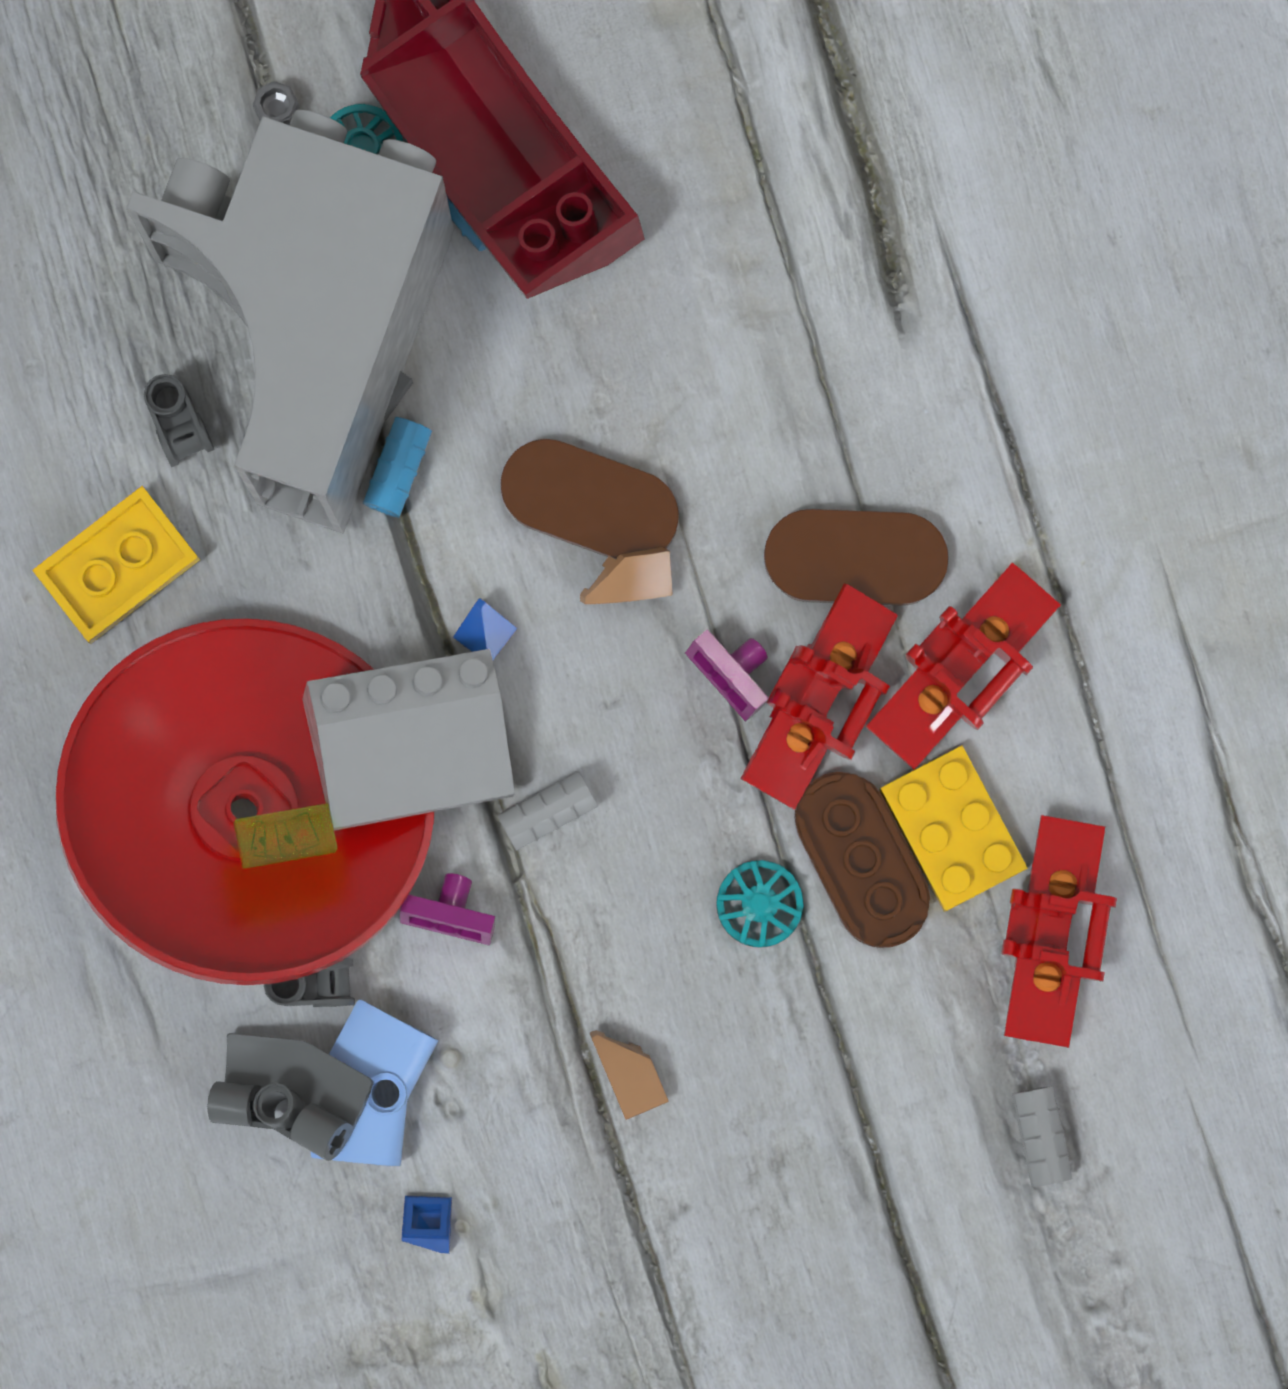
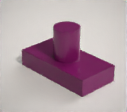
[685,629,769,722]
[400,873,495,946]

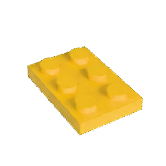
[32,486,200,644]
[879,745,1028,912]

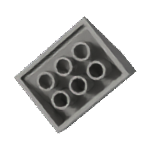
[302,649,515,831]

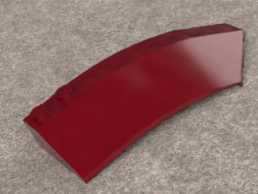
[360,0,645,299]

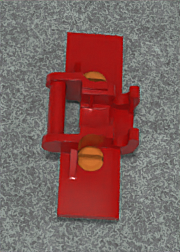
[866,562,1061,770]
[740,583,898,810]
[1001,815,1117,1048]

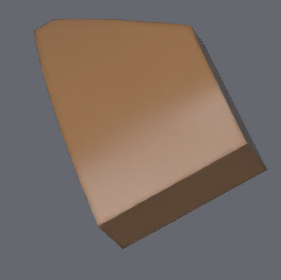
[580,547,673,604]
[590,1030,669,1120]

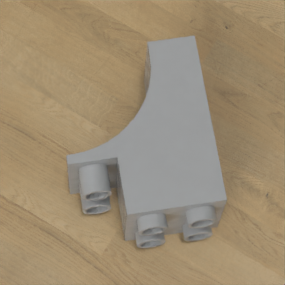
[126,110,454,534]

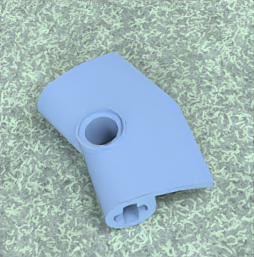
[311,1000,438,1166]

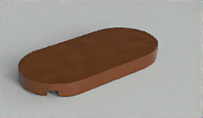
[501,439,679,559]
[764,509,948,606]
[795,772,930,948]

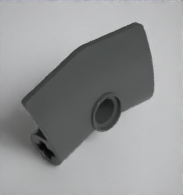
[207,1033,374,1161]

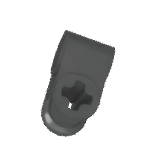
[144,374,215,467]
[264,958,355,1007]

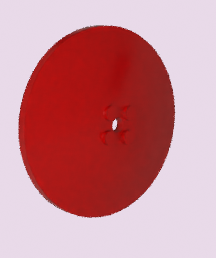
[55,618,434,985]

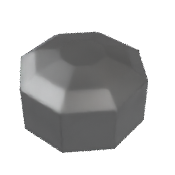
[253,81,300,125]

